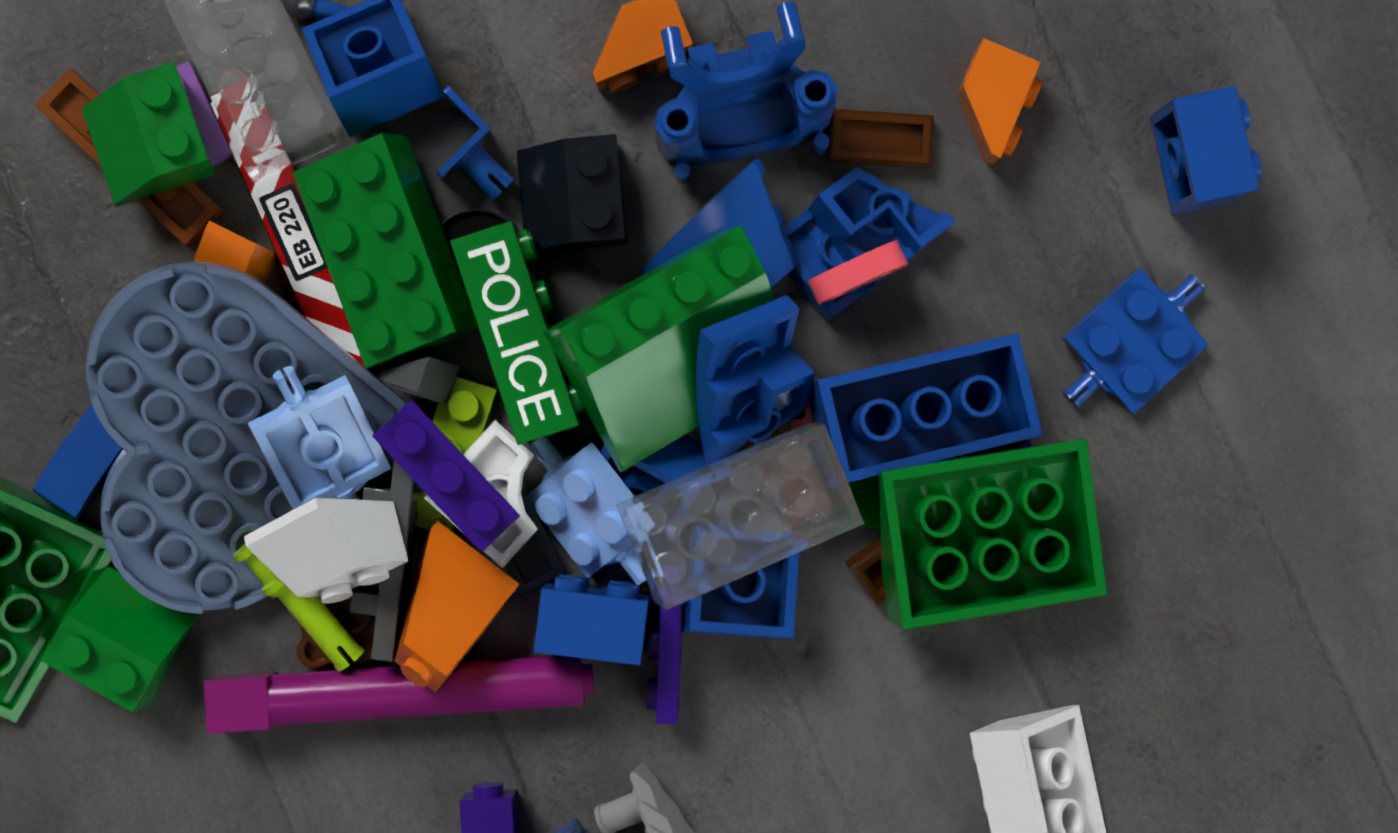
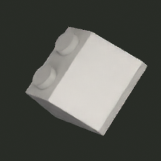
[244,498,408,604]

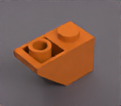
[593,0,693,94]
[957,38,1043,165]

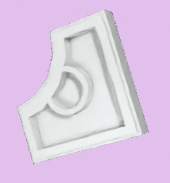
[424,420,538,568]

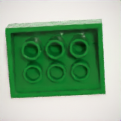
[544,226,774,472]
[879,438,1107,630]
[0,477,111,723]

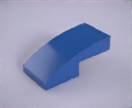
[32,404,123,520]

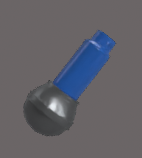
[282,0,350,20]

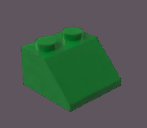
[82,62,217,207]
[41,566,200,713]

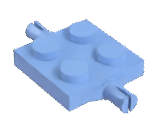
[248,366,392,510]
[527,436,657,586]

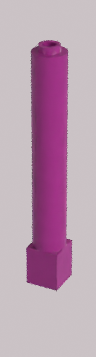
[203,655,594,734]

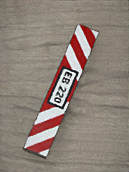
[209,82,374,370]

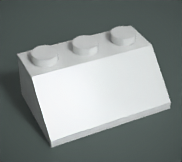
[970,705,1106,833]

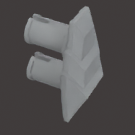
[594,763,695,833]

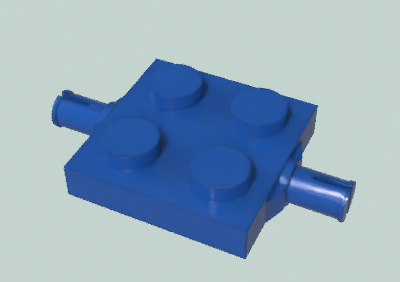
[1061,268,1209,414]

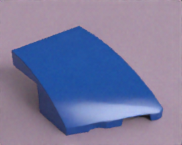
[641,158,798,290]
[783,167,956,323]
[696,295,815,477]

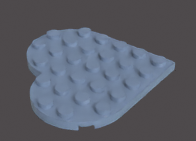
[86,262,408,614]

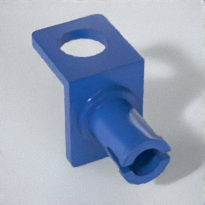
[436,86,515,201]

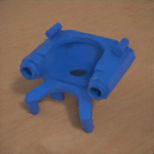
[654,2,838,184]

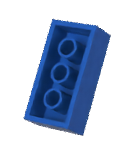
[808,333,1043,486]

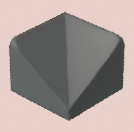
[378,355,459,404]

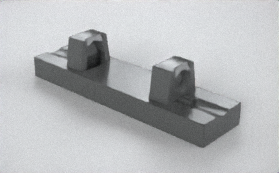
[350,460,420,662]

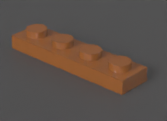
[35,68,225,247]

